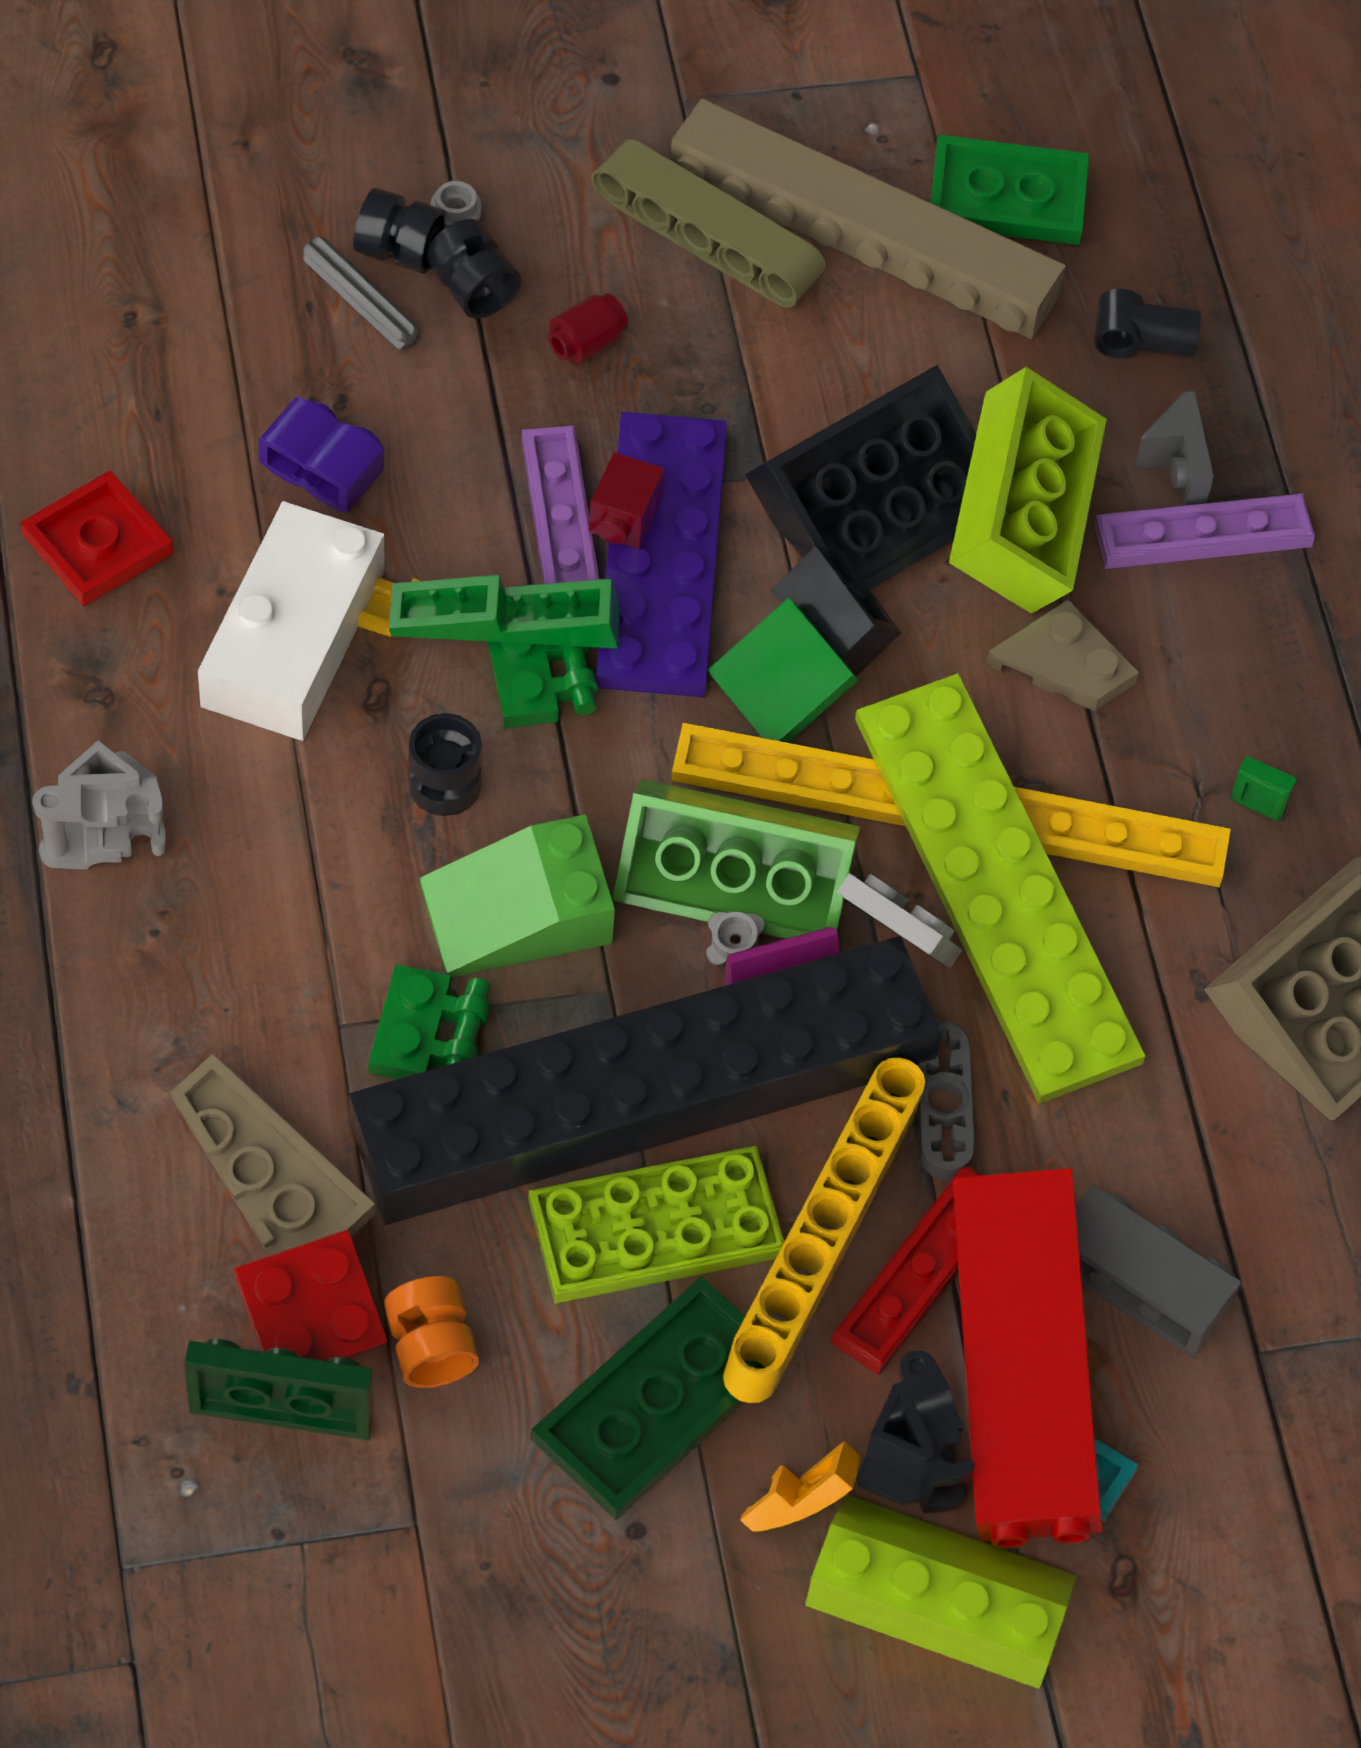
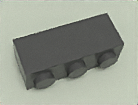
[1076,1185,1241,1358]

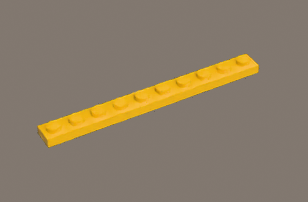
[671,723,1231,888]

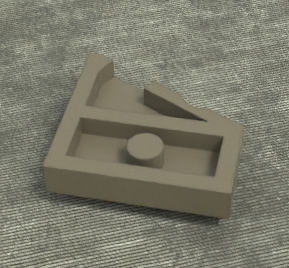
[986,600,1139,711]

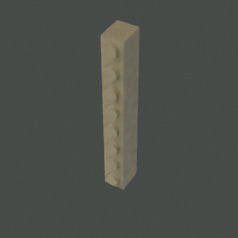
[670,98,1066,340]

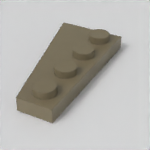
[170,1054,377,1256]

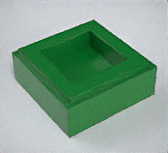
[1230,755,1297,822]

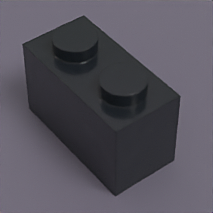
[772,545,901,676]

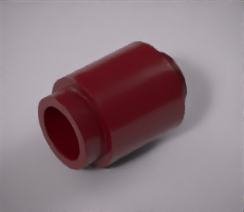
[548,293,628,365]

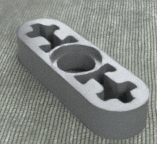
[918,1021,974,1180]

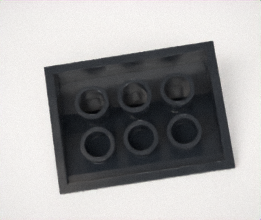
[745,365,976,590]

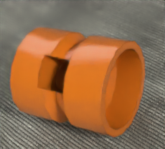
[384,1276,479,1388]

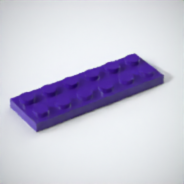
[596,411,727,698]

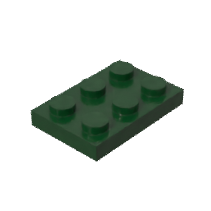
[184,1339,373,1441]

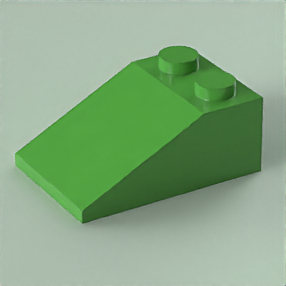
[420,814,615,978]

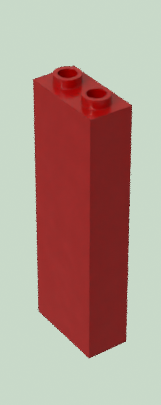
[952,1168,1103,1548]

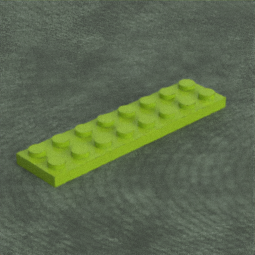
[855,673,1145,1104]

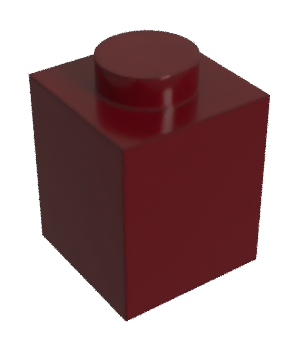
[589,452,665,549]

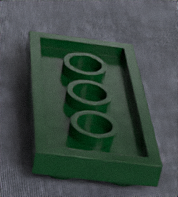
[530,1276,765,1520]

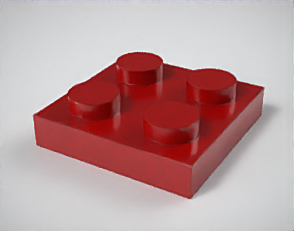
[20,470,174,607]
[233,1230,388,1361]

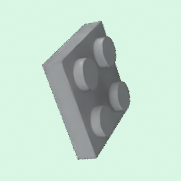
[837,873,963,969]

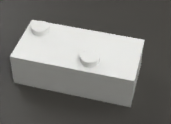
[198,501,385,741]

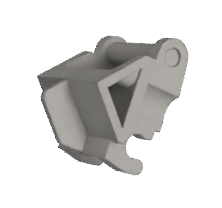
[32,740,166,870]

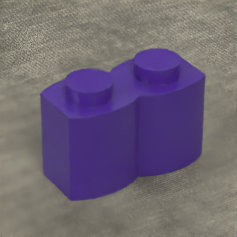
[259,397,384,513]

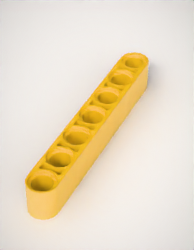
[723,1057,925,1403]

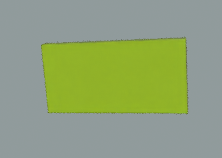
[528,1145,784,1304]

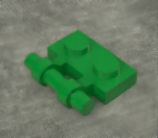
[486,642,598,729]
[368,964,491,1079]

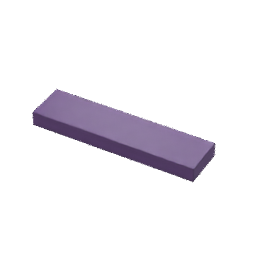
[521,425,599,584]
[1094,493,1315,569]

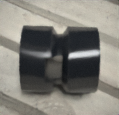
[353,187,446,274]
[426,219,521,319]
[409,713,482,816]

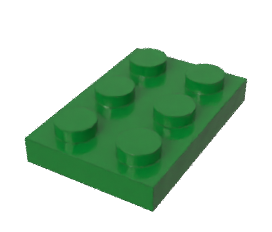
[930,134,1089,245]

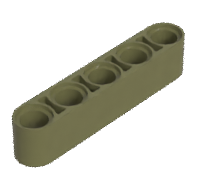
[591,139,826,308]

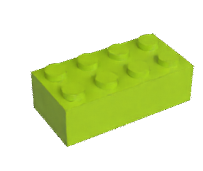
[949,367,1107,614]

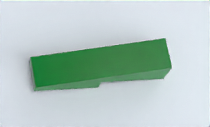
[389,575,620,649]

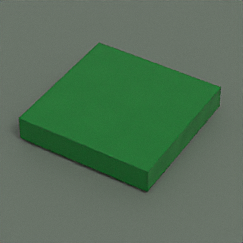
[707,597,859,743]

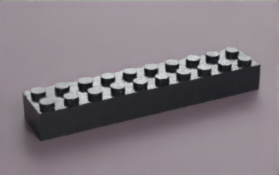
[349,936,942,1226]

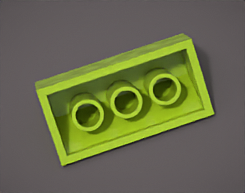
[805,1494,1077,1689]

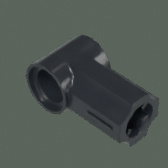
[1095,289,1201,358]

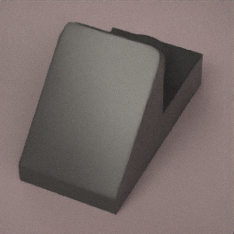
[1135,391,1214,506]

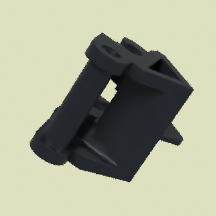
[856,1350,974,1514]

